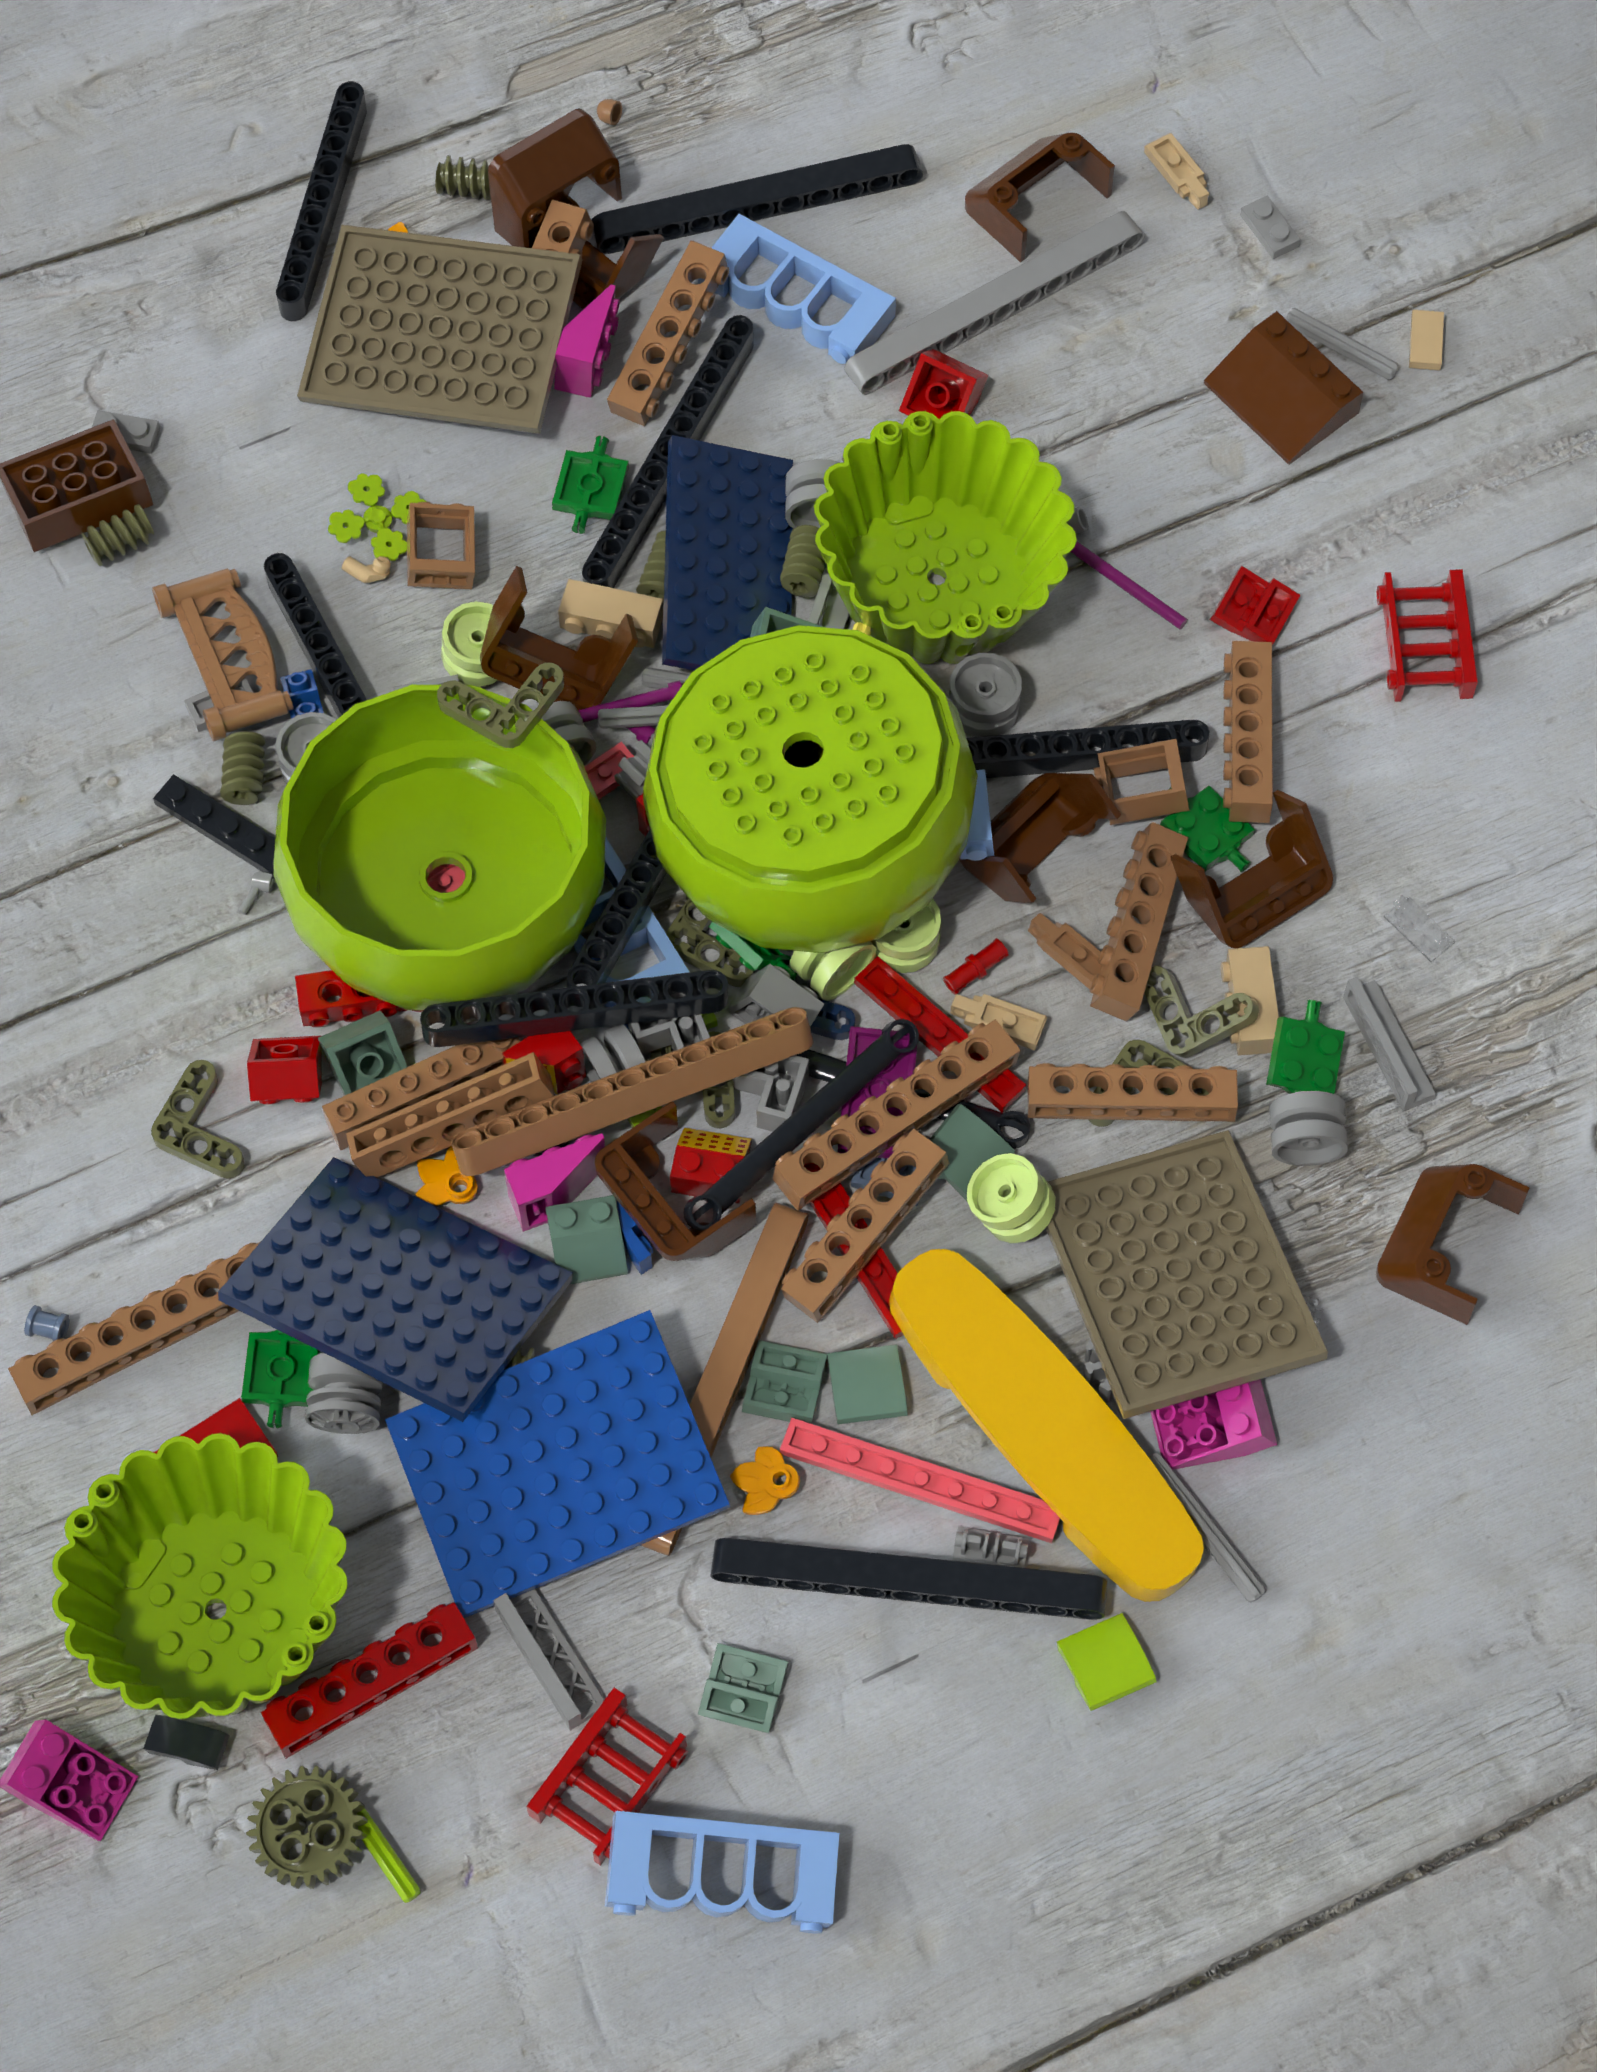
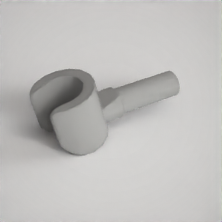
[238,871,275,915]

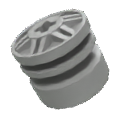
[305,1353,383,1434]

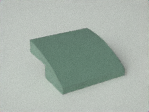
[929,1104,1015,1201]
[742,1340,827,1424]
[827,1344,908,1425]
[698,1643,789,1733]

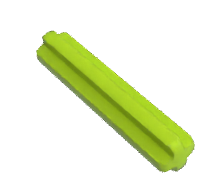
[357,1808,421,1903]

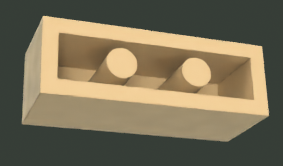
[558,579,663,648]
[1221,946,1279,1056]

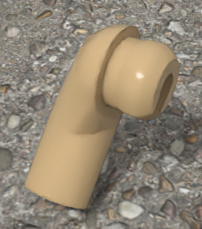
[342,556,391,583]

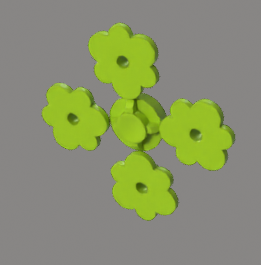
[328,473,426,561]

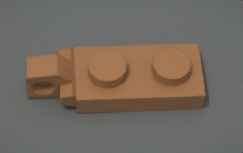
[1028,913,1102,989]

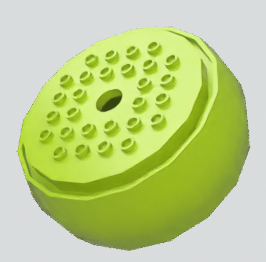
[643,625,978,953]
[274,684,606,1010]

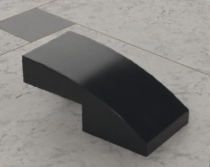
[143,1714,230,1770]

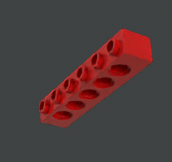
[295,970,423,1027]
[260,1602,478,1759]

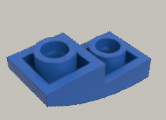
[280,669,324,719]
[617,1201,653,1275]

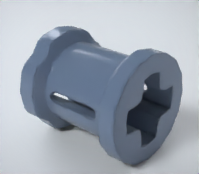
[24,1305,70,1341]

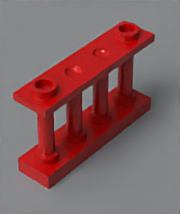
[1376,569,1478,702]
[526,1687,688,1866]

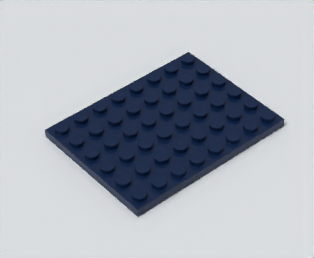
[218,1157,573,1422]

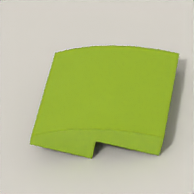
[1056,1613,1157,1711]

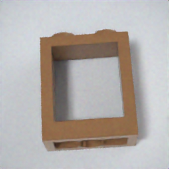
[407,502,475,589]
[1093,739,1189,825]

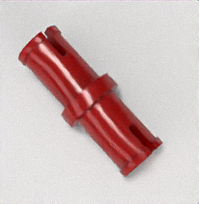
[943,938,1009,995]

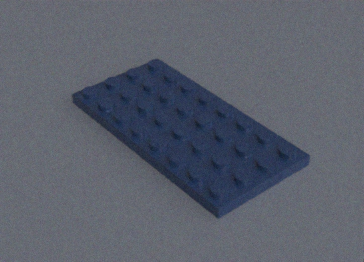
[662,435,793,670]

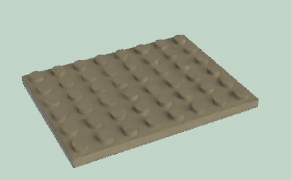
[297,225,583,434]
[1046,1130,1328,1419]

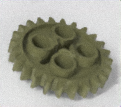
[246,1766,368,1889]

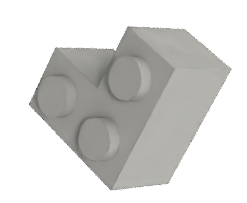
[727,964,824,1026]
[628,993,710,1054]
[733,1055,809,1132]

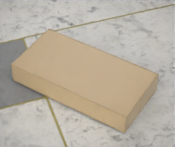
[1409,310,1444,370]

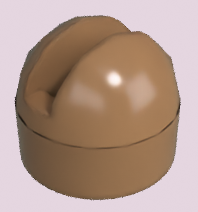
[596,99,622,125]

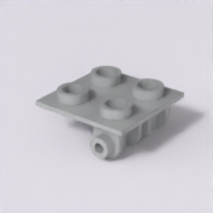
[952,1526,1029,1568]

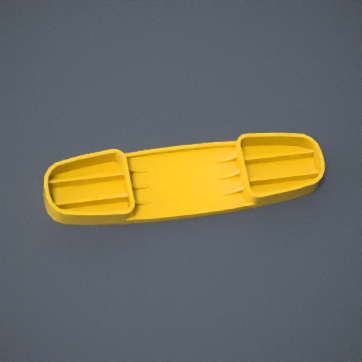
[889,1249,1204,1602]

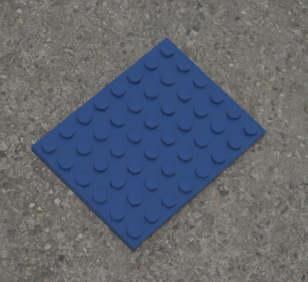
[385,1310,731,1618]

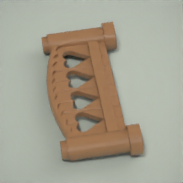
[152,568,293,742]

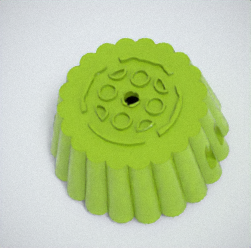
[814,411,1077,664]
[52,1433,348,1719]

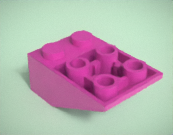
[554,284,620,398]
[504,1133,605,1232]
[1150,1379,1277,1470]
[0,1719,138,1842]

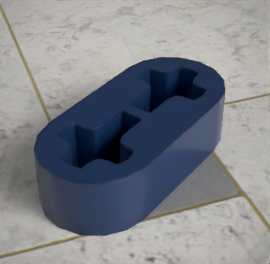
[810,998,856,1040]

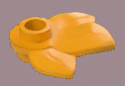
[416,1146,478,1206]
[730,1446,800,1515]

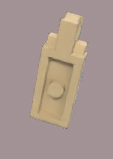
[1144,133,1209,210]
[950,994,1047,1051]

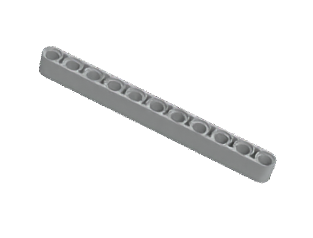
[844,211,1145,395]

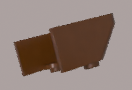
[488,108,622,248]
[965,133,1115,263]
[528,184,664,310]
[480,566,638,710]
[959,773,1121,903]
[1170,790,1333,949]
[595,1101,757,1261]
[1376,1164,1530,1325]

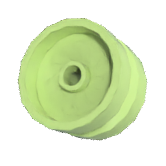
[441,601,498,687]
[870,899,941,973]
[790,941,876,1001]
[967,1153,1056,1243]

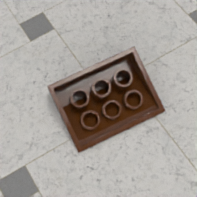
[1204,311,1363,465]
[0,419,154,552]

